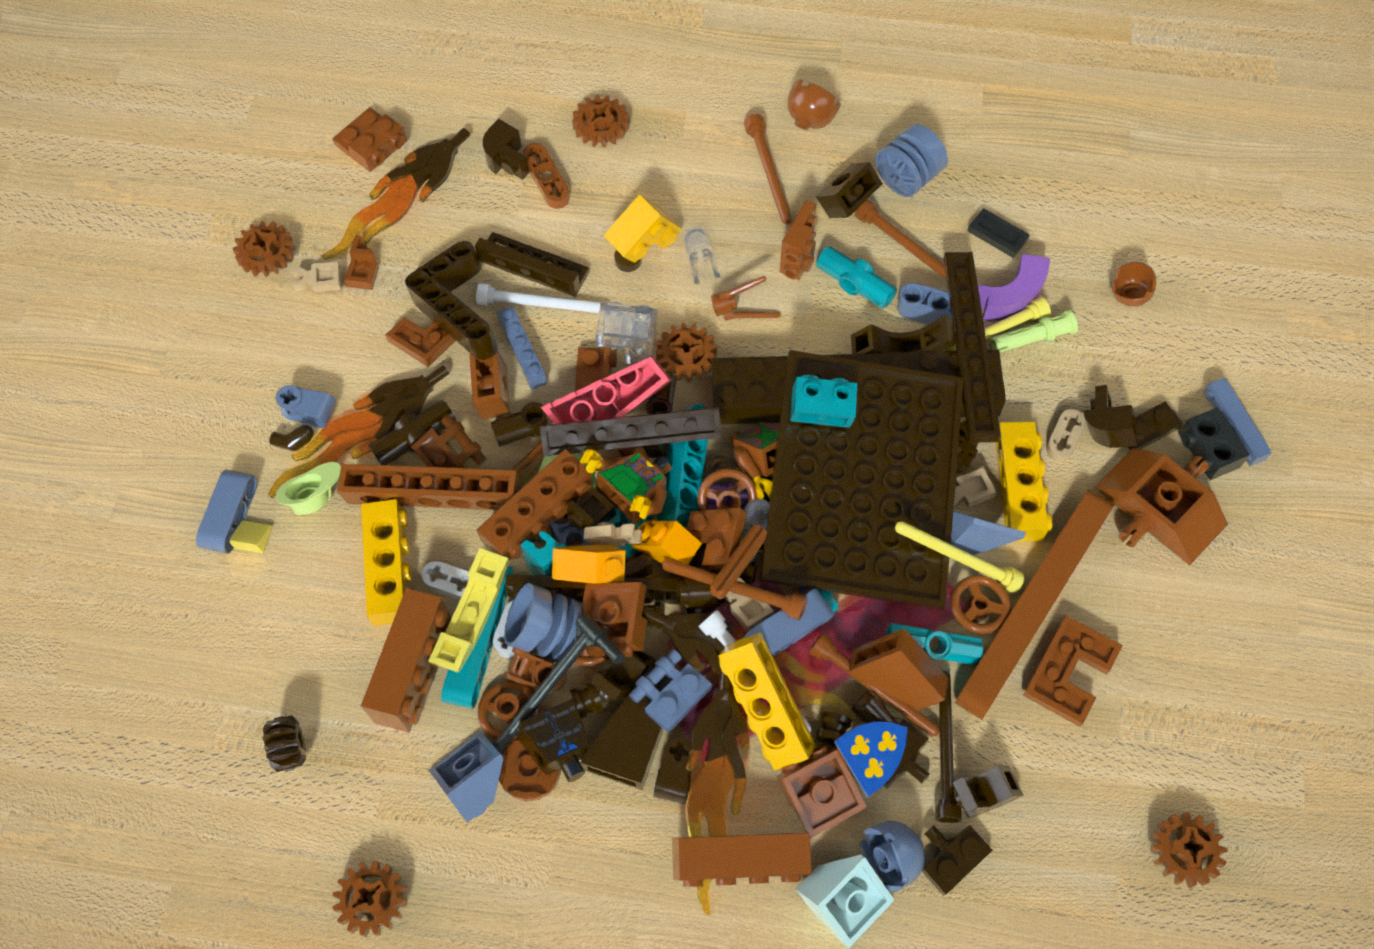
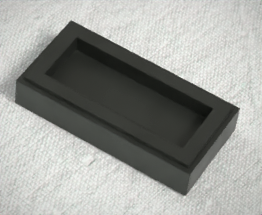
[968,208,1029,258]

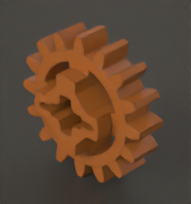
[572,95,629,147]
[233,221,295,277]
[656,323,717,382]
[1150,812,1228,888]
[333,861,407,937]

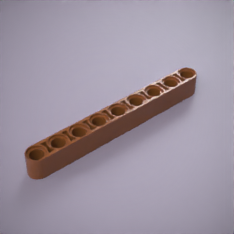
[955,489,1115,720]

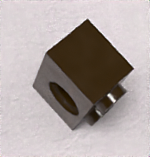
[816,162,883,219]

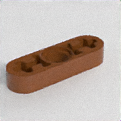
[523,143,570,209]

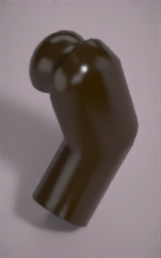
[269,425,314,451]

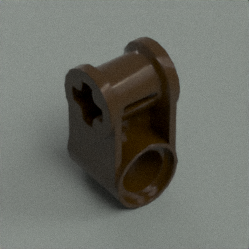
[653,737,694,804]

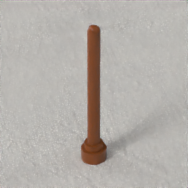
[744,114,792,225]
[855,199,946,280]
[662,559,808,621]
[808,632,940,737]

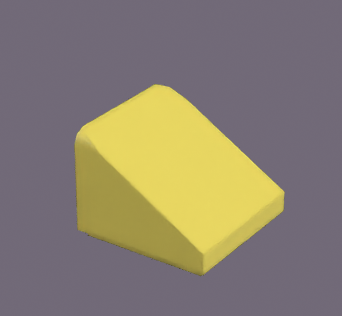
[229,520,272,553]

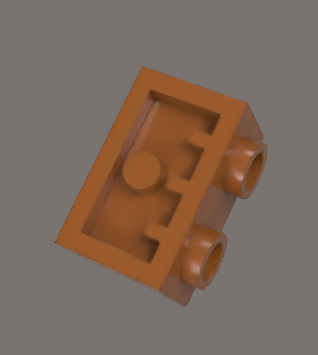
[575,340,617,391]

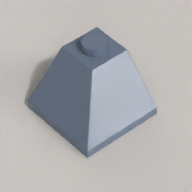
[951,511,1026,555]
[428,731,504,823]

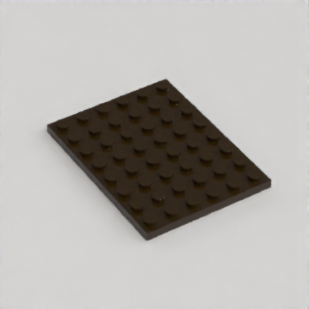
[760,350,964,610]

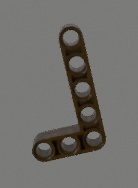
[405,241,498,360]

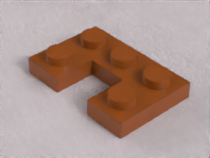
[1023,615,1123,727]

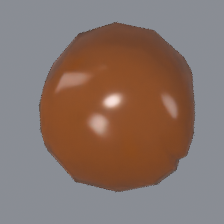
[1112,262,1156,307]

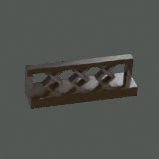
[475,232,590,297]

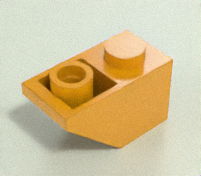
[630,521,702,565]

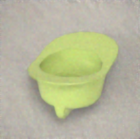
[275,462,341,515]

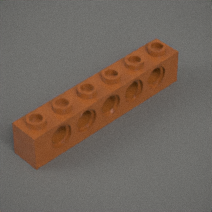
[337,464,524,510]

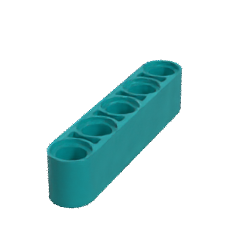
[657,404,708,529]
[441,566,513,709]

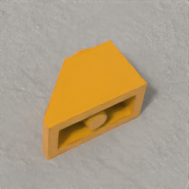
[552,544,625,584]

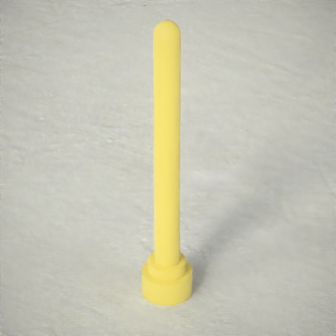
[943,296,1051,351]
[895,521,1024,594]

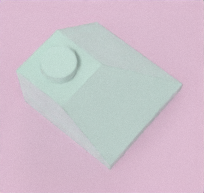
[796,855,894,948]

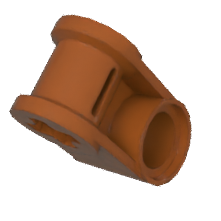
[503,648,567,691]

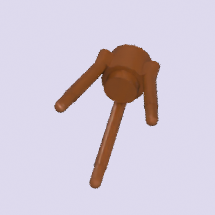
[711,276,781,321]

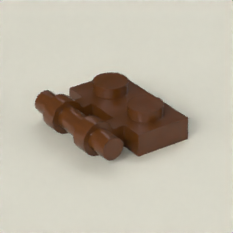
[411,414,487,468]

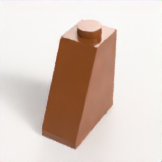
[848,628,948,710]

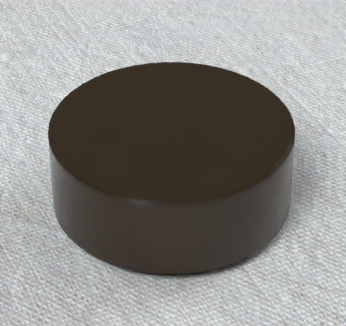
[614,250,642,272]

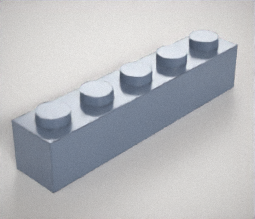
[497,306,547,390]
[1204,378,1272,466]

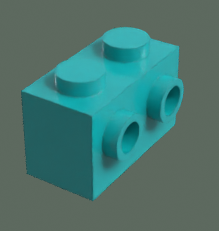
[790,375,857,428]

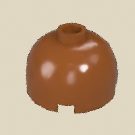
[787,80,841,131]

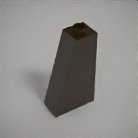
[580,666,671,791]

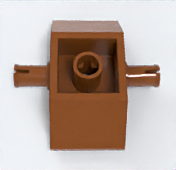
[1095,448,1228,566]

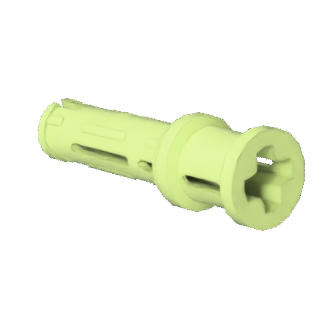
[990,310,1078,353]

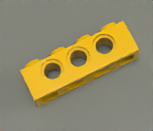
[995,422,1052,542]
[361,499,412,626]
[718,632,816,771]

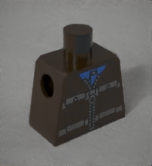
[516,699,589,782]

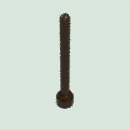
[935,671,962,823]

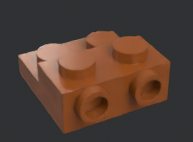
[332,107,408,172]
[780,200,818,280]
[576,582,647,657]
[776,744,867,838]

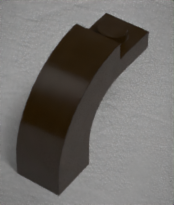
[851,316,956,354]

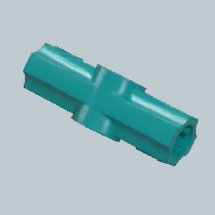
[816,246,897,309]
[885,623,984,665]

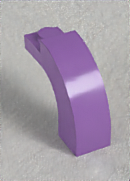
[978,254,1050,321]

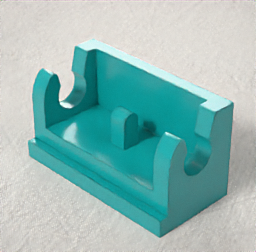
[520,532,566,576]

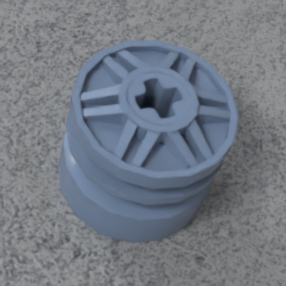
[875,124,948,197]
[504,583,582,662]

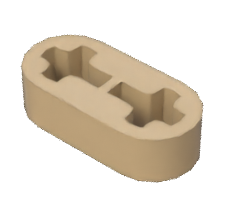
[1046,409,1086,462]

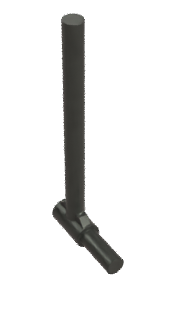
[493,614,625,754]

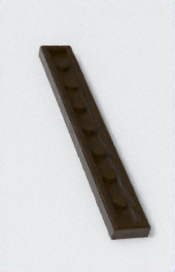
[944,252,1001,443]

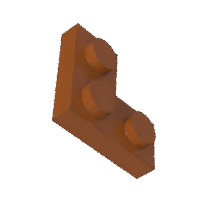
[385,317,456,367]
[686,508,747,570]

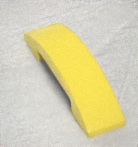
[428,548,509,673]

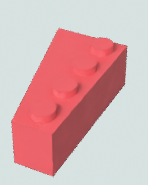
[541,357,672,424]

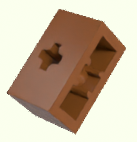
[469,350,510,419]

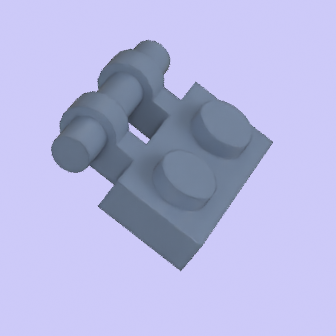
[629,649,712,733]

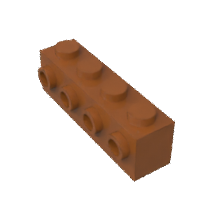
[477,449,593,561]
[672,833,812,887]

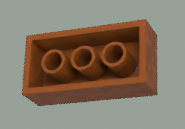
[361,588,452,733]

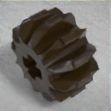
[262,715,306,772]

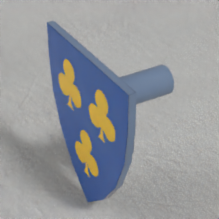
[834,722,908,797]

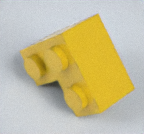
[603,194,682,263]

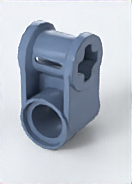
[276,385,336,428]

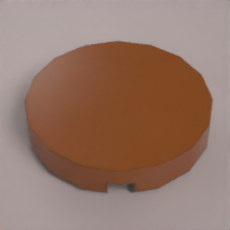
[499,739,561,802]

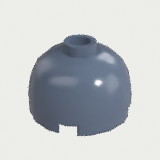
[860,821,925,892]

